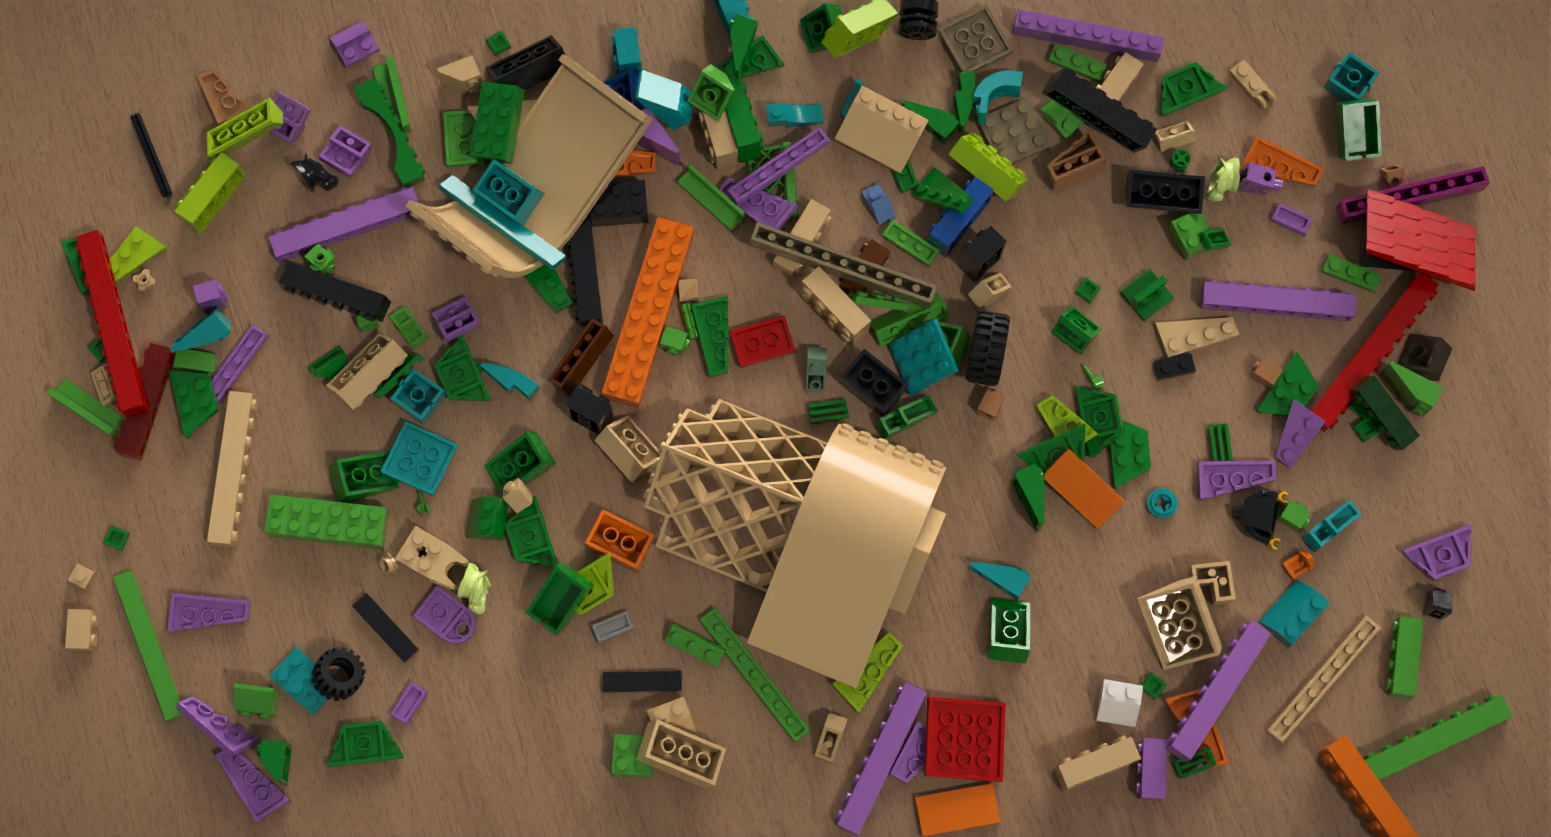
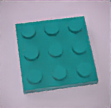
[889,319,959,396]
[380,421,458,497]

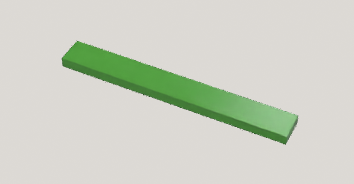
[113,570,183,722]
[699,607,811,743]

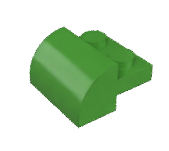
[1038,99,1085,139]

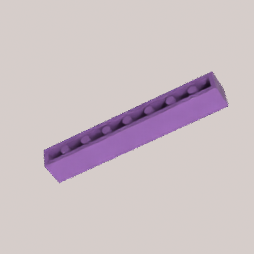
[1013,9,1164,62]
[269,187,419,263]
[1200,280,1356,322]
[1166,620,1272,762]
[835,683,927,837]

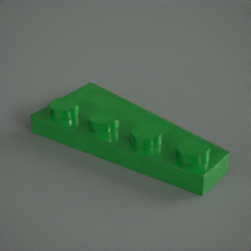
[912,167,974,214]

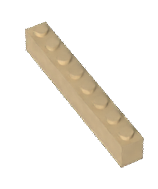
[207,391,258,548]

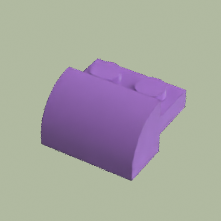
[330,21,380,68]
[270,91,312,143]
[319,125,372,178]
[432,296,481,343]

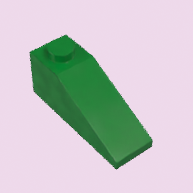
[728,14,758,78]
[902,101,960,144]

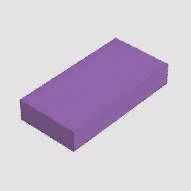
[1270,203,1313,236]
[390,681,428,725]

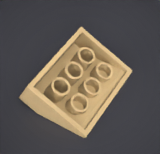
[834,86,929,174]
[1138,576,1222,670]

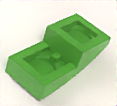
[389,306,429,349]
[172,349,217,374]

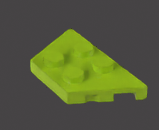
[576,553,615,615]

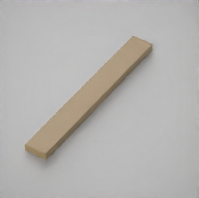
[1266,615,1381,744]

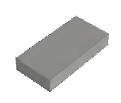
[591,610,635,644]

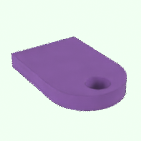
[413,586,476,644]

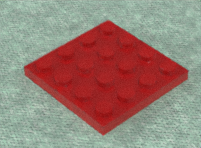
[924,697,1006,782]

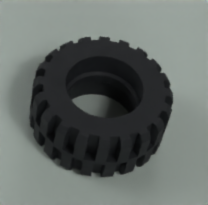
[966,310,1010,386]

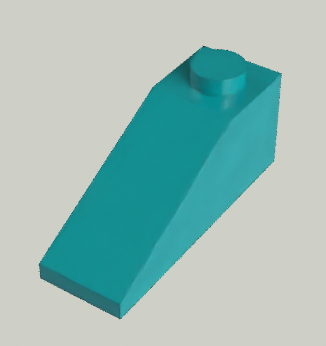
[968,562,1031,600]

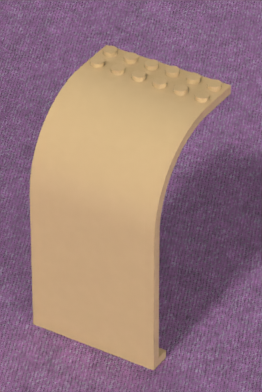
[406,54,653,278]
[747,423,947,688]

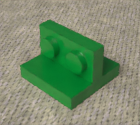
[1120,269,1174,321]
[1051,306,1102,354]

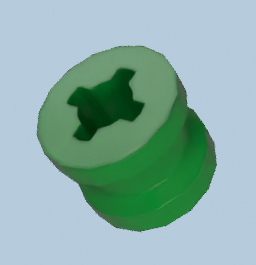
[1170,149,1191,172]

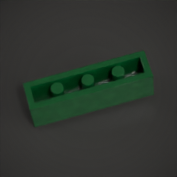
[1350,375,1420,450]

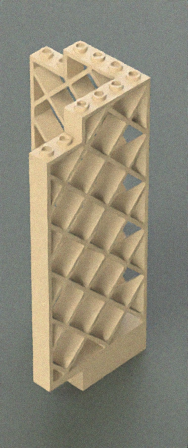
[643,399,946,614]

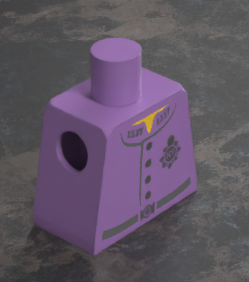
[1237,162,1283,195]

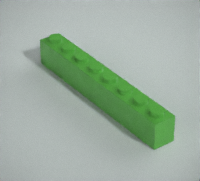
[1363,694,1513,780]

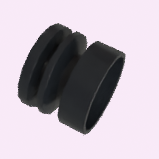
[898,0,939,40]

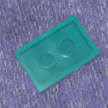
[269,647,328,716]

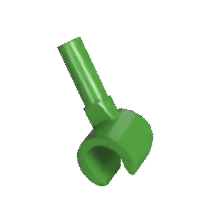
[1082,365,1104,388]
[417,490,431,517]

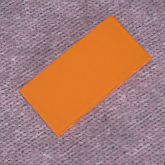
[1043,448,1125,530]
[915,783,1000,837]

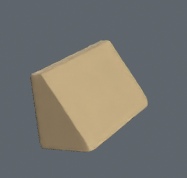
[1154,120,1196,152]
[90,364,118,407]

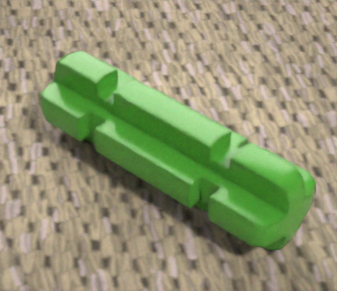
[681,303,699,340]

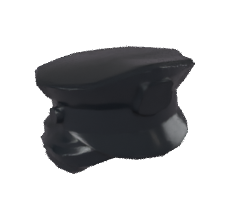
[290,154,339,193]

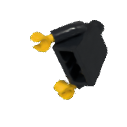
[1232,490,1288,550]

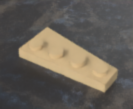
[1154,317,1240,358]

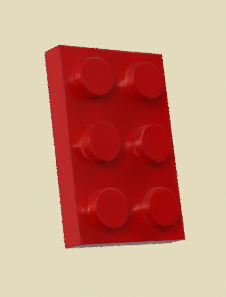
[730,315,796,368]

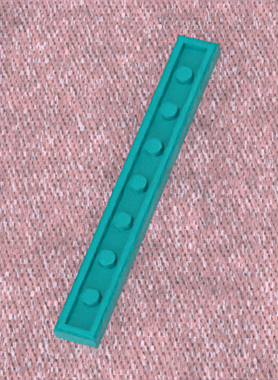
[439,175,566,270]

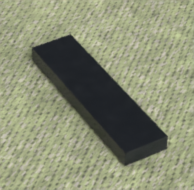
[352,593,419,663]
[603,671,682,693]

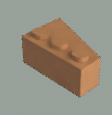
[1046,129,1106,191]

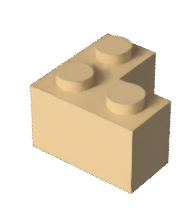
[1188,561,1236,605]

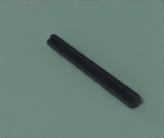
[130,113,172,198]

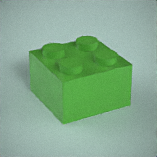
[611,734,653,779]

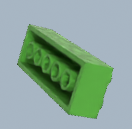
[264,494,389,550]

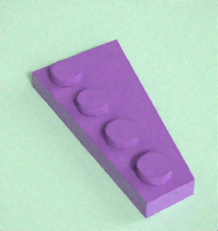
[719,177,798,230]
[1197,460,1276,501]
[167,593,251,632]
[176,696,260,757]
[215,751,291,823]

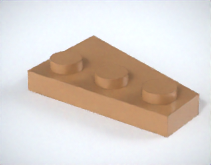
[197,70,250,126]

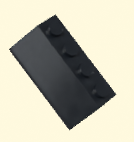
[486,35,565,90]
[1125,169,1205,214]

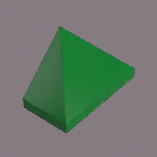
[307,345,347,379]

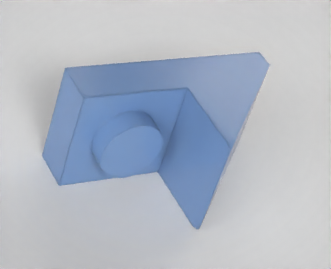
[861,184,896,225]

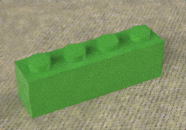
[1386,616,1424,699]

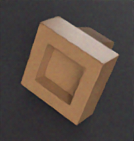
[1380,164,1405,186]

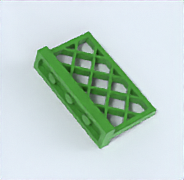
[748,141,799,222]

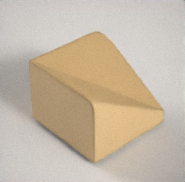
[678,279,699,302]

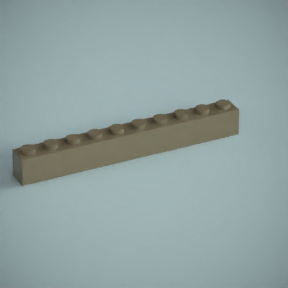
[750,222,937,309]

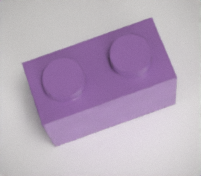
[193,280,229,314]

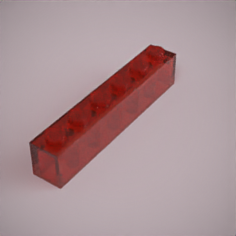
[114,343,175,461]

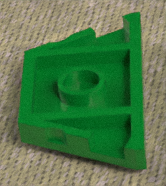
[1161,62,1227,117]
[434,335,492,402]
[1256,352,1319,417]
[169,370,219,439]
[1076,386,1124,458]
[1109,420,1151,489]
[1017,423,1086,473]
[505,496,558,567]
[327,721,404,768]

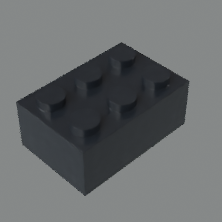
[590,180,648,227]
[959,226,1007,283]
[839,349,909,417]
[565,386,613,435]

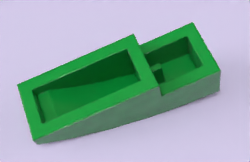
[953,71,975,133]
[875,395,938,440]

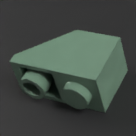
[806,347,827,392]

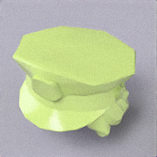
[1206,157,1240,202]
[457,563,491,614]

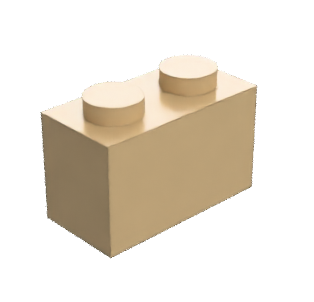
[65,609,99,652]

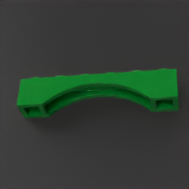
[354,78,426,188]

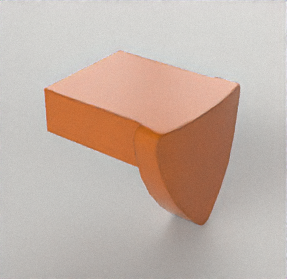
[1281,550,1314,581]

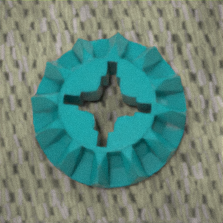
[1147,488,1178,519]

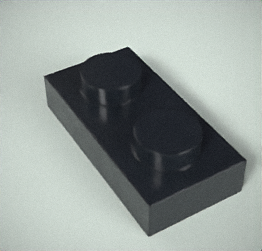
[1153,353,1196,381]

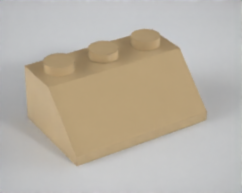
[594,415,661,483]

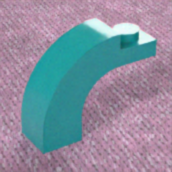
[973,70,1023,124]

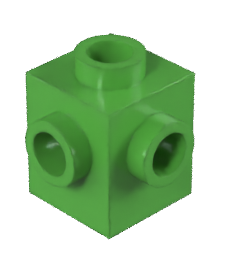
[304,244,337,275]

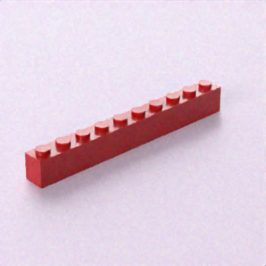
[75,230,149,416]
[1312,272,1439,432]

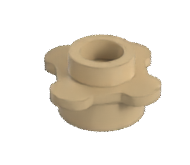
[133,269,156,291]
[379,553,398,575]

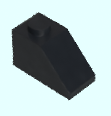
[1423,588,1452,620]

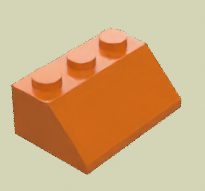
[585,509,655,573]

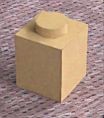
[502,478,533,513]

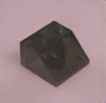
[1397,334,1452,382]

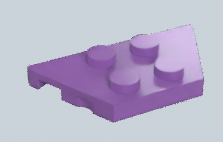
[1402,525,1472,581]

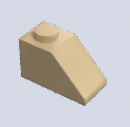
[968,273,1012,309]
[815,713,848,762]

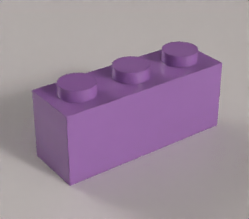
[1135,738,1167,801]

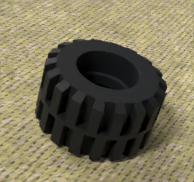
[311,647,365,701]

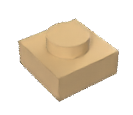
[68,563,96,590]

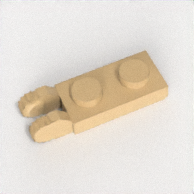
[1229,60,1276,109]

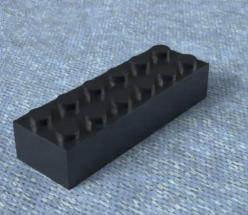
[1042,68,1157,153]

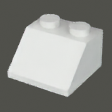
[1096,679,1143,727]

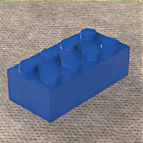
[928,177,994,258]

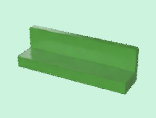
[373,56,412,136]
[677,164,745,232]
[870,292,949,346]
[47,379,127,439]

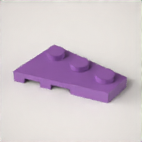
[1276,399,1325,468]
[888,721,926,783]

